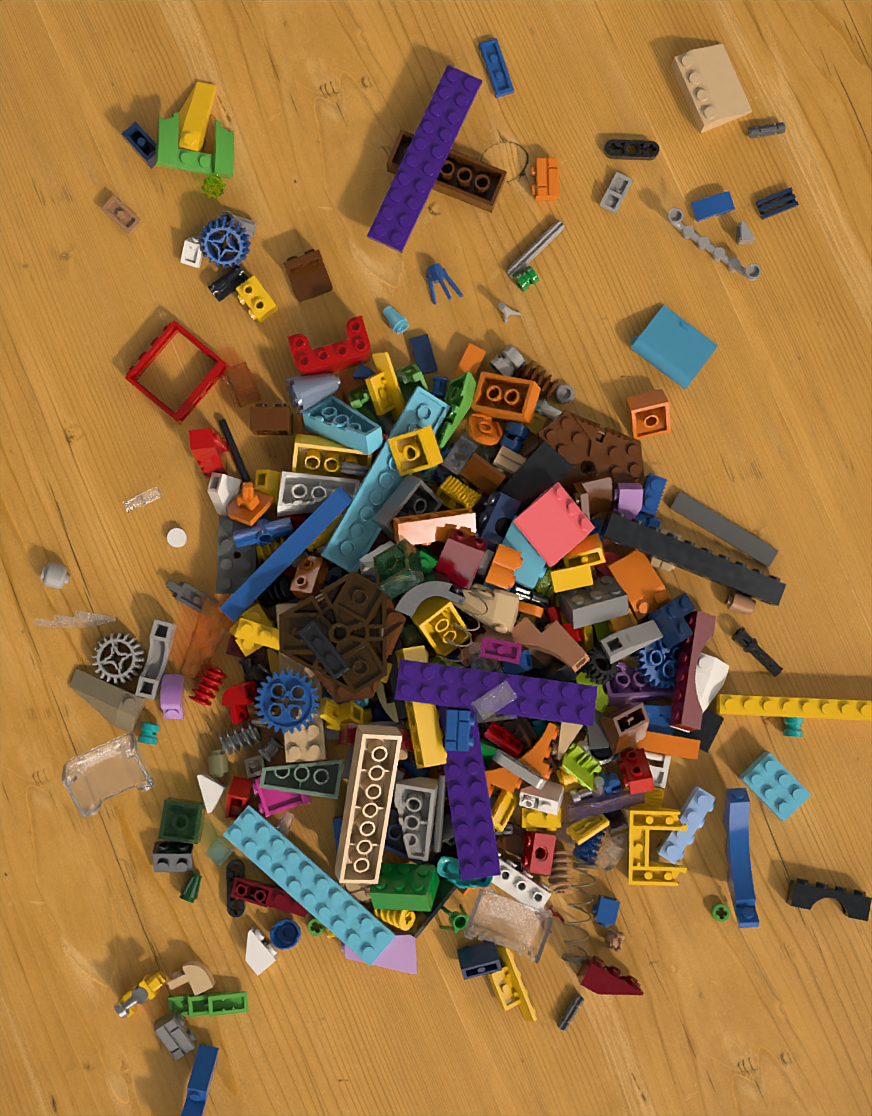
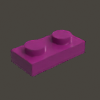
[480,637,522,664]

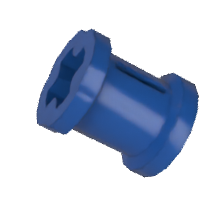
[430,376,449,399]

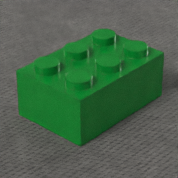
[369,863,440,912]

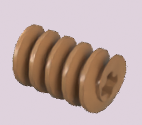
[548,851,573,894]

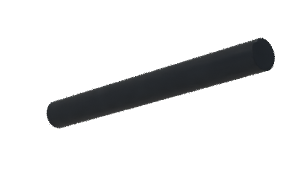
[218,419,254,488]

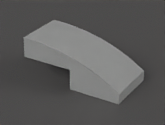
[599,172,633,214]

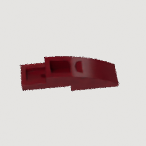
[230,877,308,918]

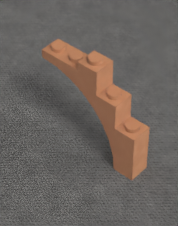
[457,617,590,672]

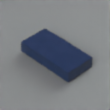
[409,334,438,375]

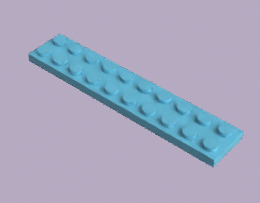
[320,386,451,573]
[223,804,396,966]

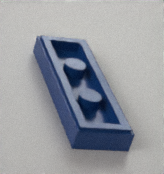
[479,38,514,98]

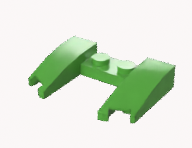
[155,113,234,179]

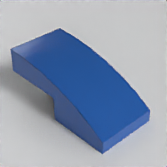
[691,191,735,222]

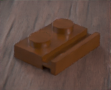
[496,821,527,858]

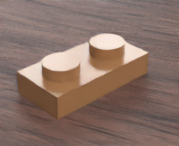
[101,195,142,235]

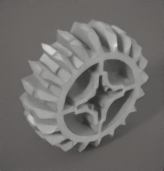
[91,632,145,684]

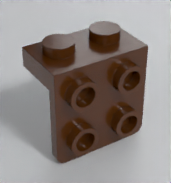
[283,249,333,302]
[572,476,613,521]

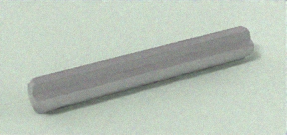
[506,220,565,278]

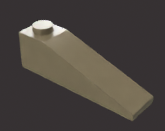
[69,668,148,733]

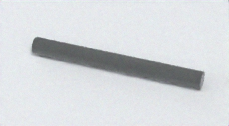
[433,774,446,852]

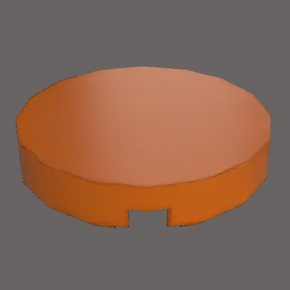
[465,413,503,445]

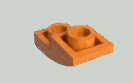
[452,342,486,379]

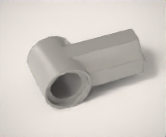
[218,211,257,239]

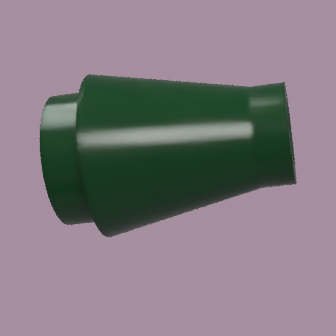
[179,872,203,903]

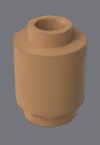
[725,591,756,615]

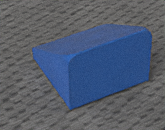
[353,364,376,380]

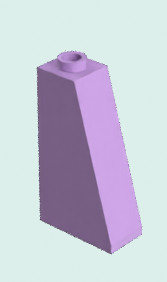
[341,931,417,974]

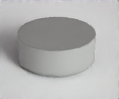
[555,384,575,404]

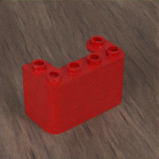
[287,315,372,376]

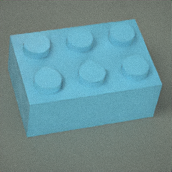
[738,751,811,822]

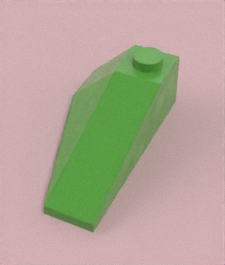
[435,372,477,449]

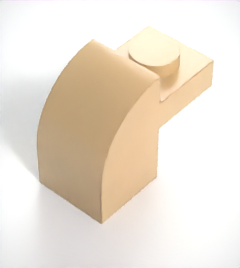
[168,961,216,996]

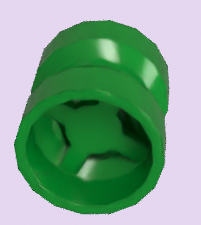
[513,266,539,292]

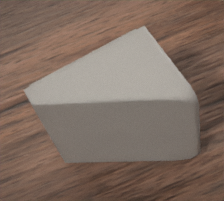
[736,221,755,245]

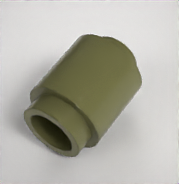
[208,749,229,778]

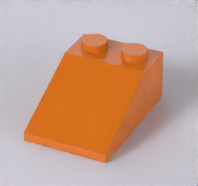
[607,550,671,620]

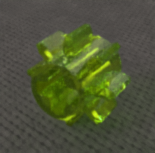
[201,174,226,199]

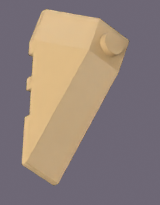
[450,586,520,635]

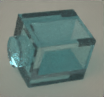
[205,836,235,866]

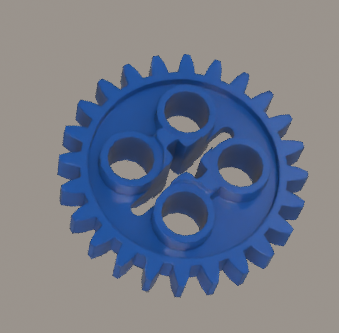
[635,638,681,688]
[255,669,320,734]

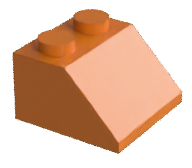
[625,389,671,440]

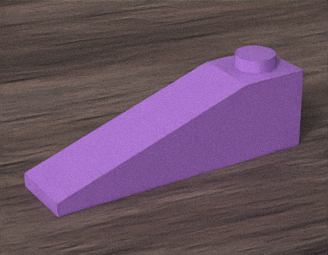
[599,662,675,707]

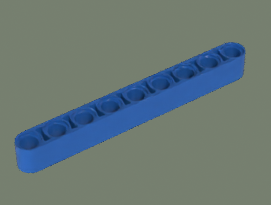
[219,486,354,622]

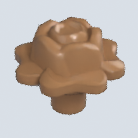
[604,929,625,952]

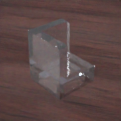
[554,820,580,849]

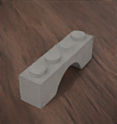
[135,619,177,700]

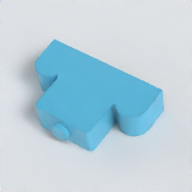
[483,515,547,592]

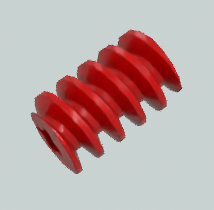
[188,663,227,706]

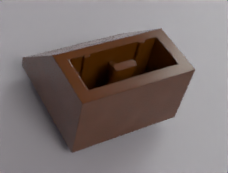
[600,702,649,754]

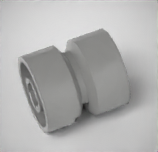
[490,345,526,377]

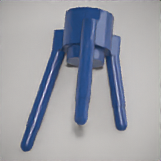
[426,263,463,305]

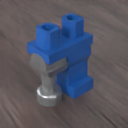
[569,771,623,819]

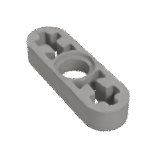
[492,749,547,789]

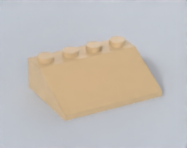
[671,44,752,134]

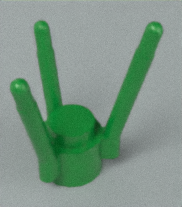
[440,904,469,933]

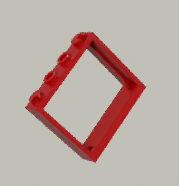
[125,320,229,425]

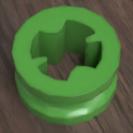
[711,903,730,922]
[307,917,325,936]

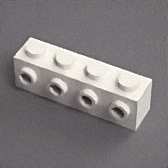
[492,852,551,914]

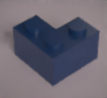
[647,593,695,649]

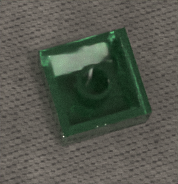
[373,539,424,599]
[158,797,206,844]

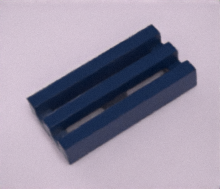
[755,187,799,220]

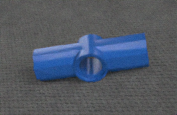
[233,517,294,548]

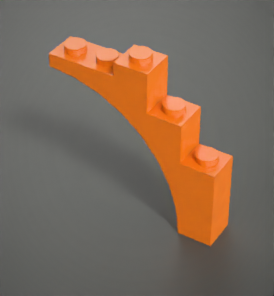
[444,721,559,798]

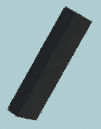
[298,620,350,680]

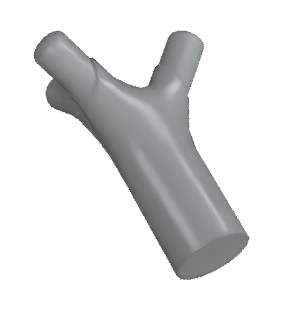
[498,302,521,323]

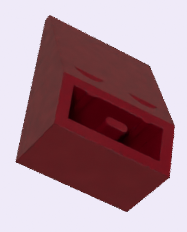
[576,955,644,996]

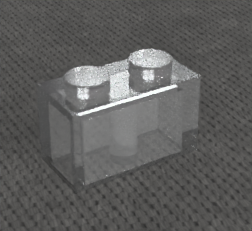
[471,681,517,721]

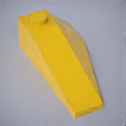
[178,82,216,153]

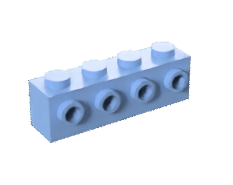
[655,785,716,864]

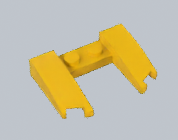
[628,805,688,886]

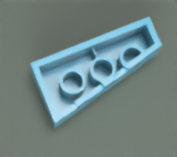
[302,395,384,454]

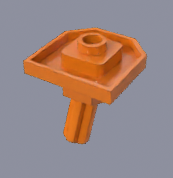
[227,482,275,526]

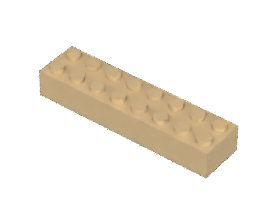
[276,603,327,763]
[334,725,402,884]

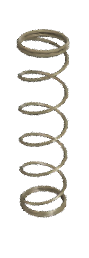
[435,584,495,667]
[562,861,598,964]

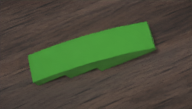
[168,991,249,1017]

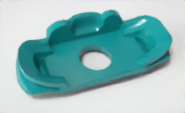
[437,856,493,889]

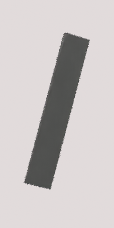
[670,492,778,567]

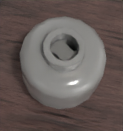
[40,562,70,589]

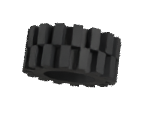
[581,646,619,685]

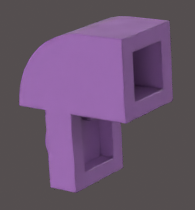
[160,674,185,719]

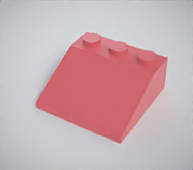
[513,482,595,567]

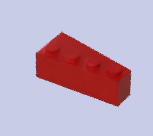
[188,427,228,479]

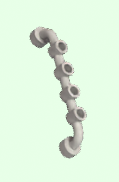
[667,208,761,281]

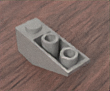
[600,620,663,664]

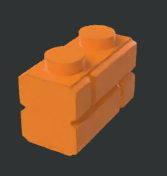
[531,158,559,201]

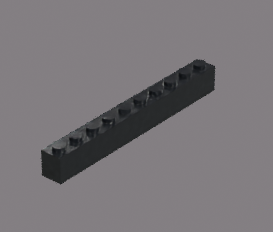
[599,511,786,606]

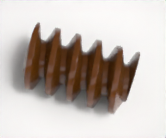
[516,361,558,401]

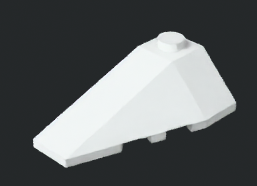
[670,653,729,733]

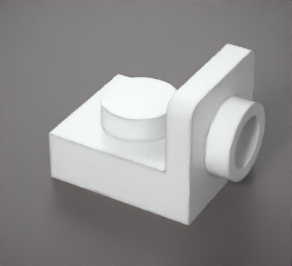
[180,236,204,268]

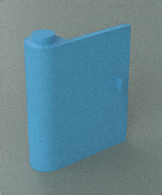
[630,305,718,390]

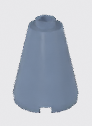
[285,372,341,415]

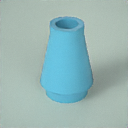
[382,306,409,334]

